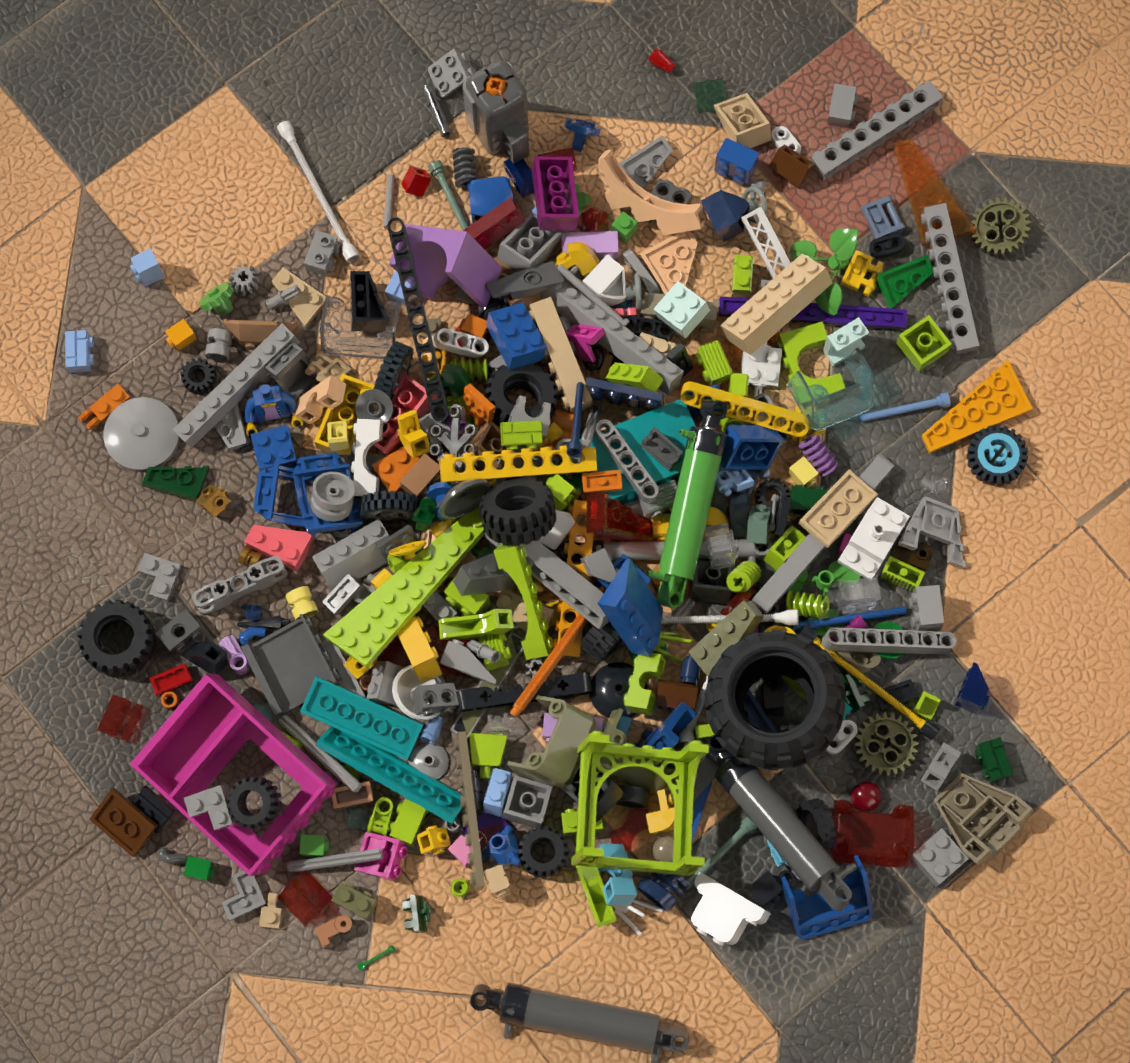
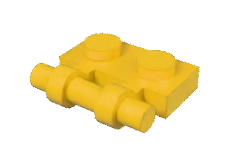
[841,250,884,297]

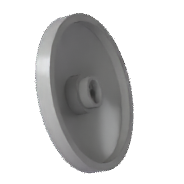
[103,397,180,472]

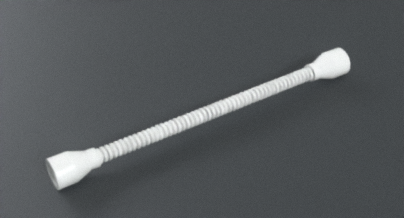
[277,121,360,263]
[662,609,798,625]

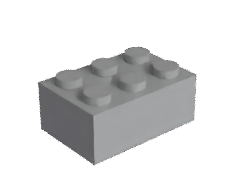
[497,212,562,272]

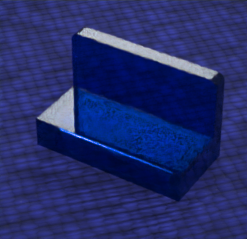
[503,158,534,198]

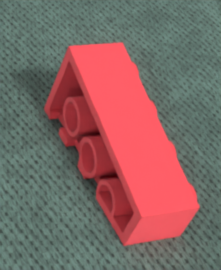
[373,372,438,456]

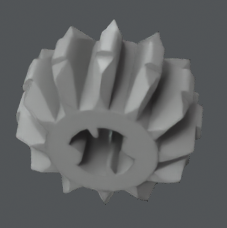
[228,263,261,296]

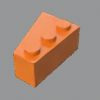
[372,446,432,493]

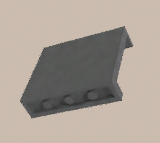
[241,613,341,717]

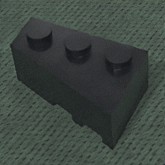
[349,271,390,331]

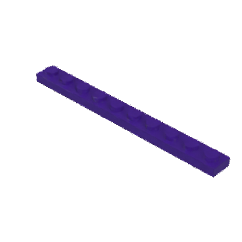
[718,296,907,330]

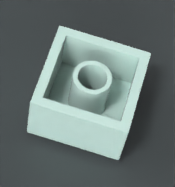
[654,281,710,339]

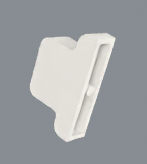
[691,872,771,946]

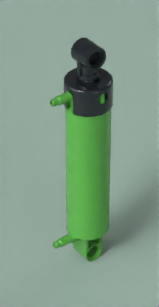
[646,399,727,609]

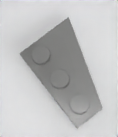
[619,135,673,188]
[198,401,249,450]

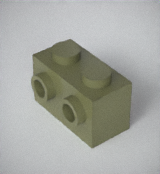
[331,882,378,921]

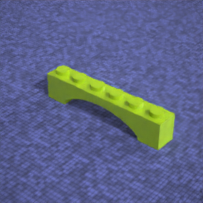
[494,544,554,660]

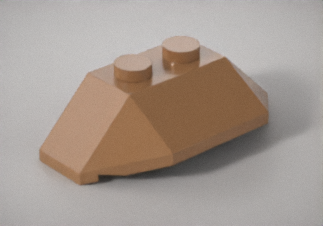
[223,319,300,350]

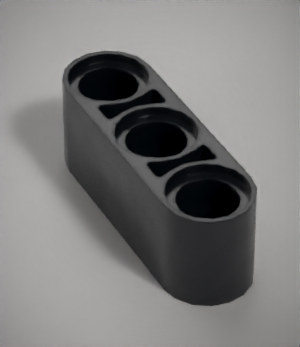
[623,315,674,342]

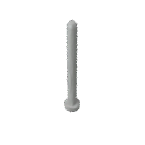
[557,265,630,327]

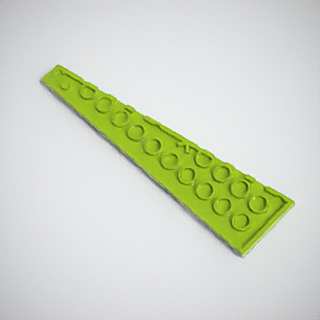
[323,507,484,668]

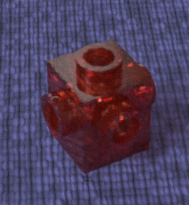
[581,207,608,232]

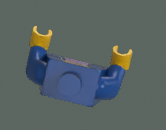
[244,384,303,437]

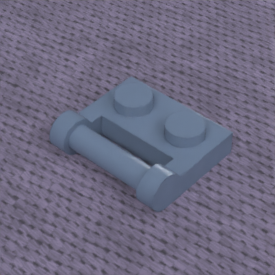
[861,196,906,239]

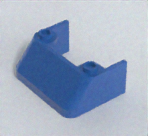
[781,855,873,939]

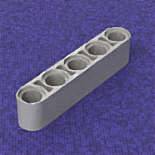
[596,420,658,503]

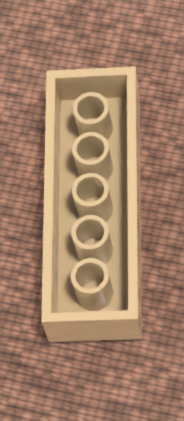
[720,254,833,355]
[528,297,592,414]

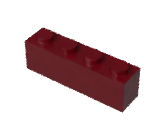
[463,197,526,250]

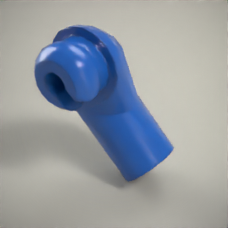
[239,627,267,646]

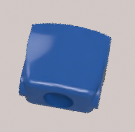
[468,176,513,224]

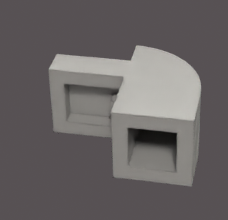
[920,743,961,791]

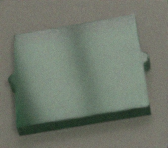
[693,79,728,113]

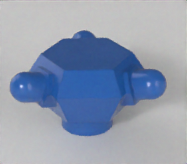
[481,825,521,866]

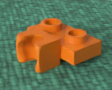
[463,384,496,427]

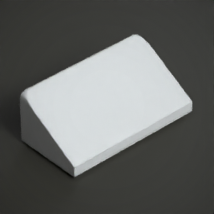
[538,510,575,550]

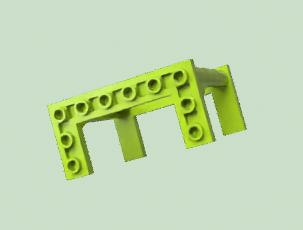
[571,731,709,876]

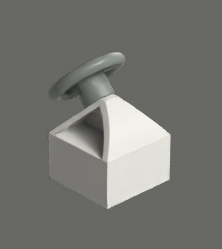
[583,254,642,311]

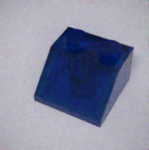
[954,662,990,714]

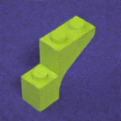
[438,609,514,640]
[575,866,617,928]

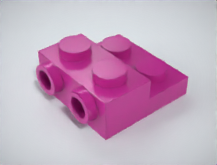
[354,832,408,882]

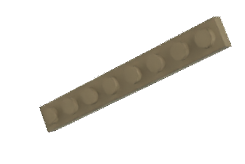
[453,731,485,891]

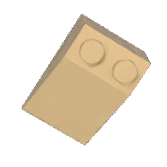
[714,93,772,148]

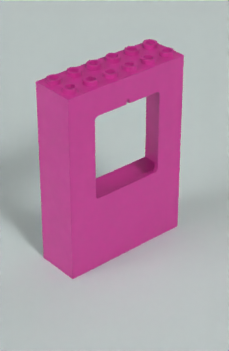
[130,674,337,876]

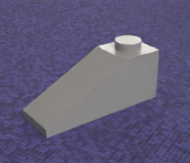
[439,639,496,685]

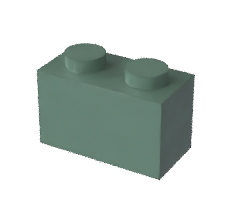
[747,504,771,544]

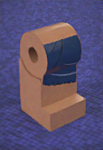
[314,915,353,949]

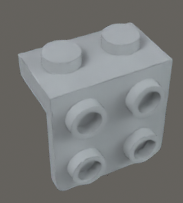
[428,48,476,98]

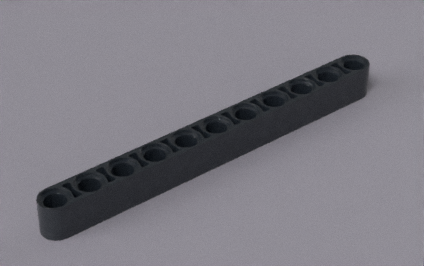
[387,218,449,423]

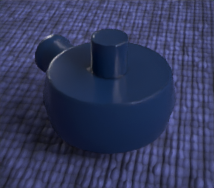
[241,603,263,621]

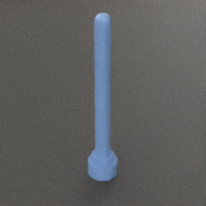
[860,392,951,422]

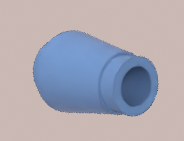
[420,715,444,745]

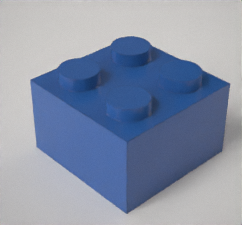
[714,138,759,186]
[251,425,297,471]

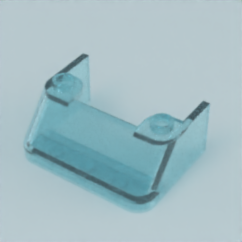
[786,348,874,431]

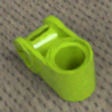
[367,797,395,837]

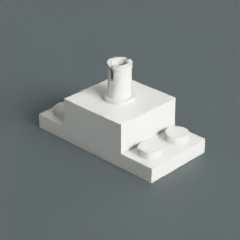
[837,497,910,582]

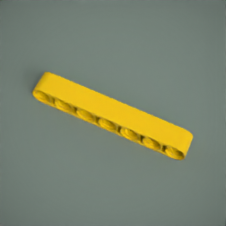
[681,381,809,437]

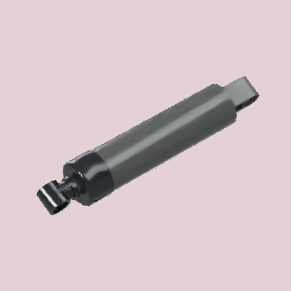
[705,735,857,911]
[470,982,689,1063]

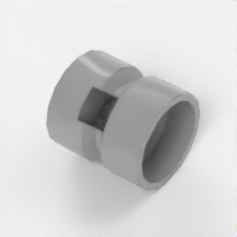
[205,328,233,362]

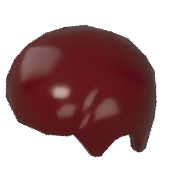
[850,781,882,812]

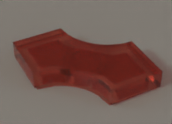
[610,809,649,851]

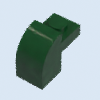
[429,364,473,398]

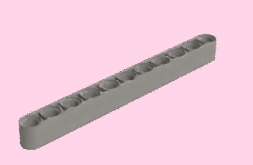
[752,454,895,614]

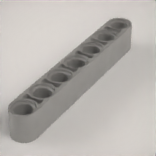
[821,628,956,655]

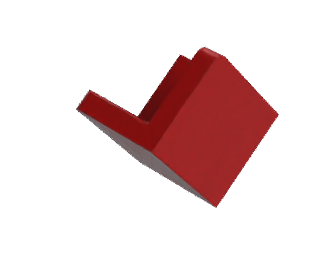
[401,165,431,197]

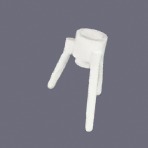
[611,898,663,936]

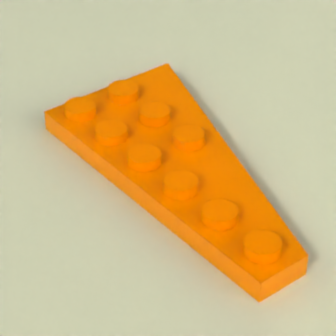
[921,360,1033,454]

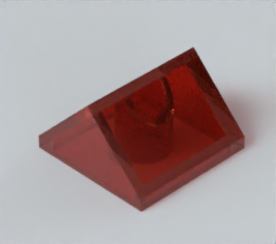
[278,870,333,926]

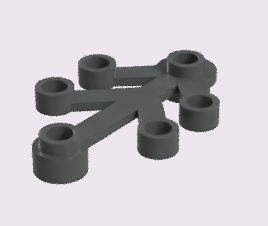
[430,404,478,473]

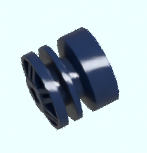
[636,859,690,913]

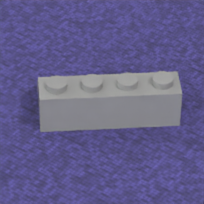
[312,519,389,591]

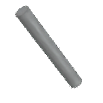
[383,174,395,228]

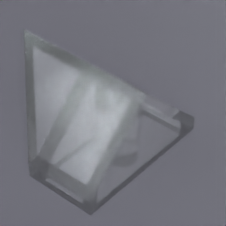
[488,706,528,737]

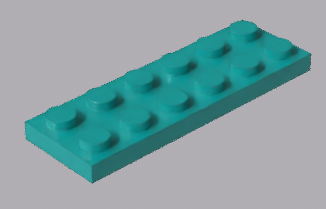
[300,676,424,760]

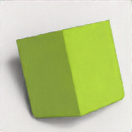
[913,691,941,721]

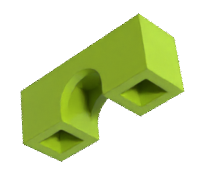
[606,363,664,392]
[624,653,666,715]

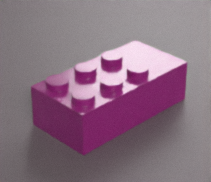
[532,156,579,231]

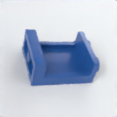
[646,702,697,750]

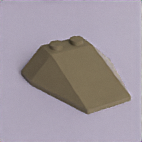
[934,773,1033,865]

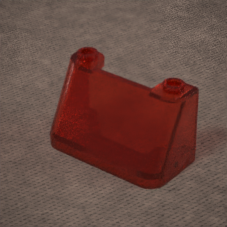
[831,800,914,867]

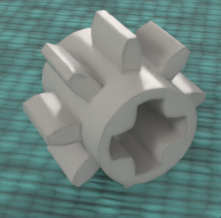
[525,657,543,678]

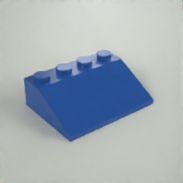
[598,558,663,657]

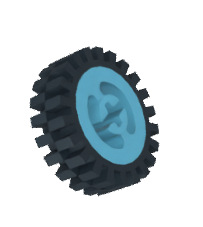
[966,425,1028,486]

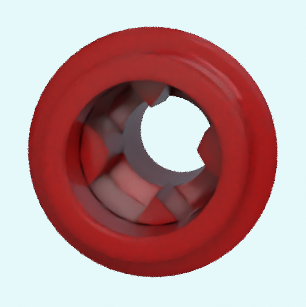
[648,48,676,73]

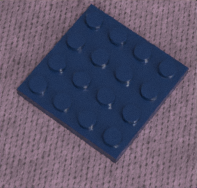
[586,377,664,412]

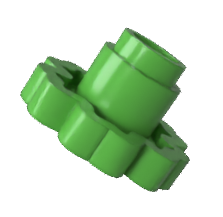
[199,282,234,316]

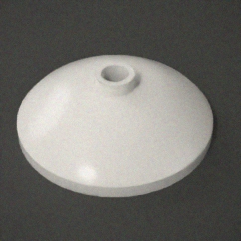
[392,665,447,720]

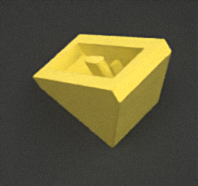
[327,420,350,452]

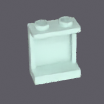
[823,317,869,366]

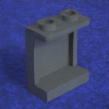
[265,342,318,401]

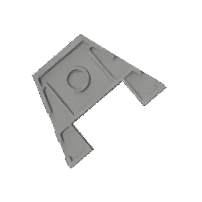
[898,496,966,569]

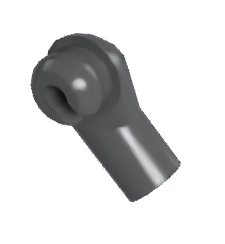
[158,848,186,864]

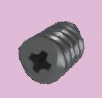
[452,147,477,189]

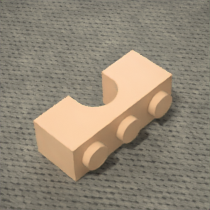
[295,375,346,424]

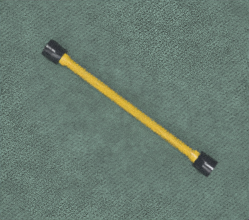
[798,625,941,740]

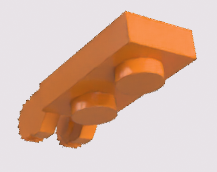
[79,384,131,430]

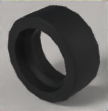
[616,785,650,808]

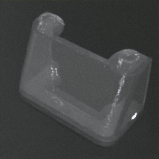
[320,296,401,359]

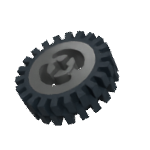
[374,341,414,400]
[360,491,420,524]

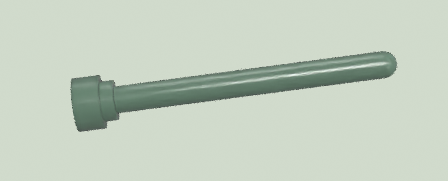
[428,160,469,230]
[685,817,757,890]

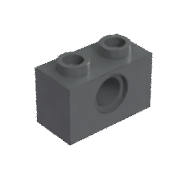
[155,609,203,654]

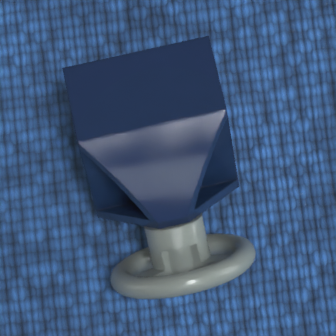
[701,186,767,242]

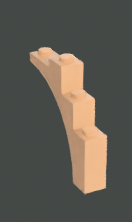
[598,150,708,236]

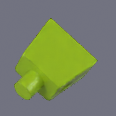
[469,733,507,780]

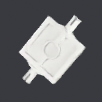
[741,341,782,397]

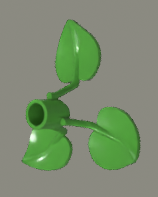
[790,228,859,315]
[774,560,860,638]

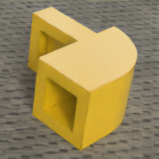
[555,242,599,276]
[397,409,430,458]
[646,789,675,835]

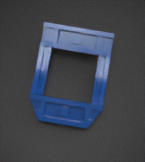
[293,452,363,537]
[253,464,320,527]

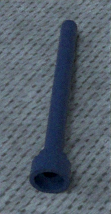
[566,382,584,458]

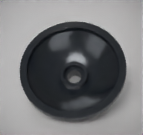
[590,662,648,718]

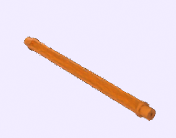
[510,586,606,718]

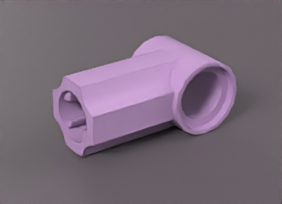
[219,635,250,675]

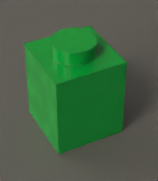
[183,856,216,883]

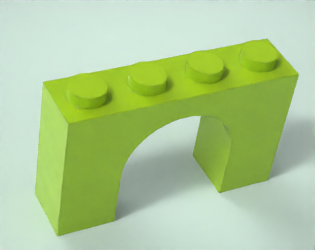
[776,322,846,408]

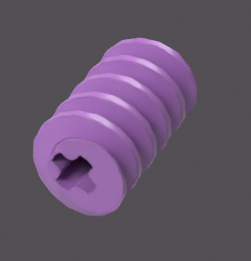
[798,435,838,477]

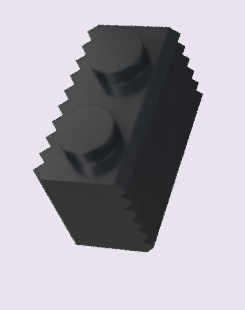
[728,492,750,537]

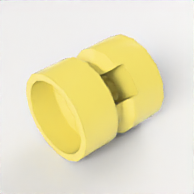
[285,586,319,620]

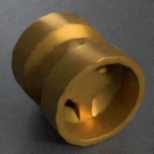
[238,546,264,566]

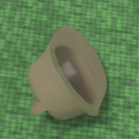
[837,638,881,673]

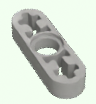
[621,249,660,293]

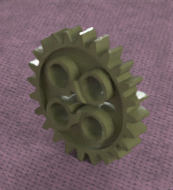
[970,197,1031,257]
[854,712,919,777]

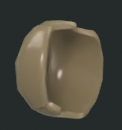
[651,836,674,862]

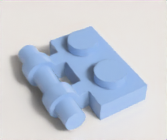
[716,464,754,496]

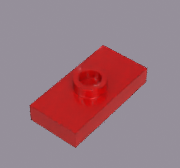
[149,663,193,697]

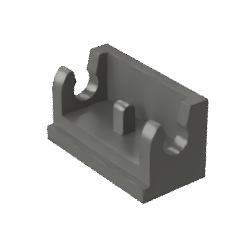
[640,427,683,471]

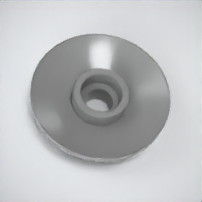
[410,743,449,780]

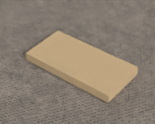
[799,469,878,548]

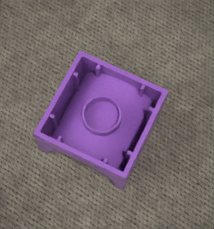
[389,224,502,308]

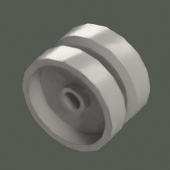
[311,472,355,522]

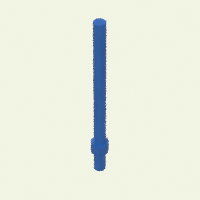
[792,606,906,631]

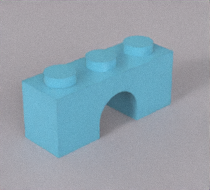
[598,843,637,906]

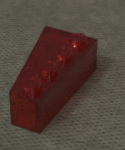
[586,492,653,541]

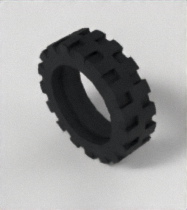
[796,798,836,851]

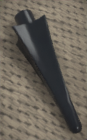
[237,615,290,630]

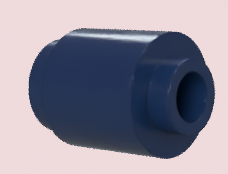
[680,656,701,685]

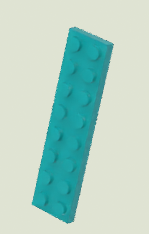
[316,726,464,824]

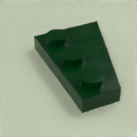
[142,466,210,501]

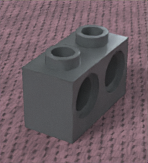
[651,178,692,205]
[411,683,459,716]

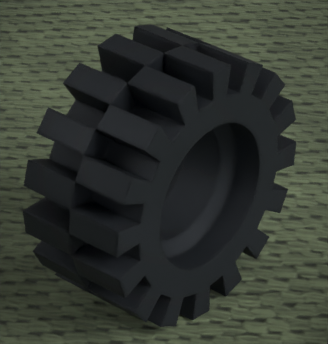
[180,358,216,395]
[755,478,790,514]

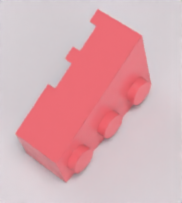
[244,525,315,572]

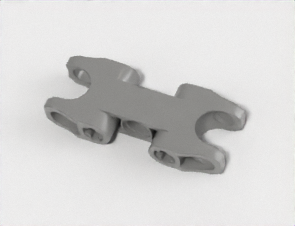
[496,395,551,484]
[192,556,287,614]

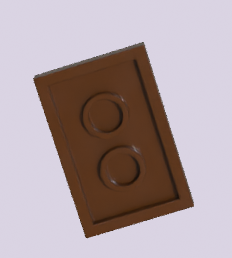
[89,788,158,857]

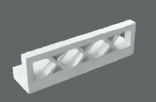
[741,207,791,279]

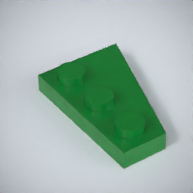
[875,255,933,309]

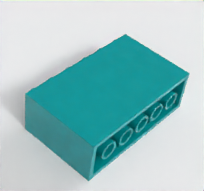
[579,399,696,512]

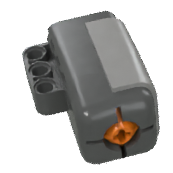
[463,60,529,165]

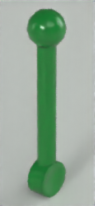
[357,945,395,971]

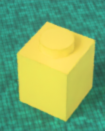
[788,456,819,488]

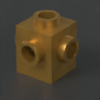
[196,484,230,518]

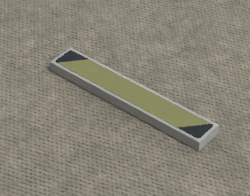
[450,632,523,741]

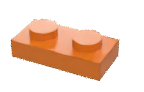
[581,470,622,494]

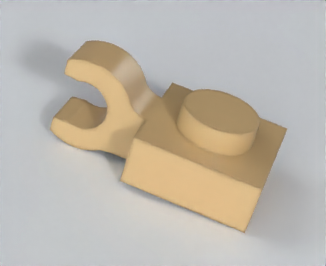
[259,893,282,929]

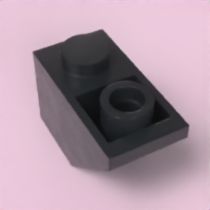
[184,642,227,674]
[750,871,783,910]

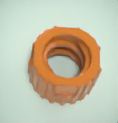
[161,691,179,710]

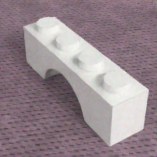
[351,419,383,497]

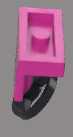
[566,324,605,371]

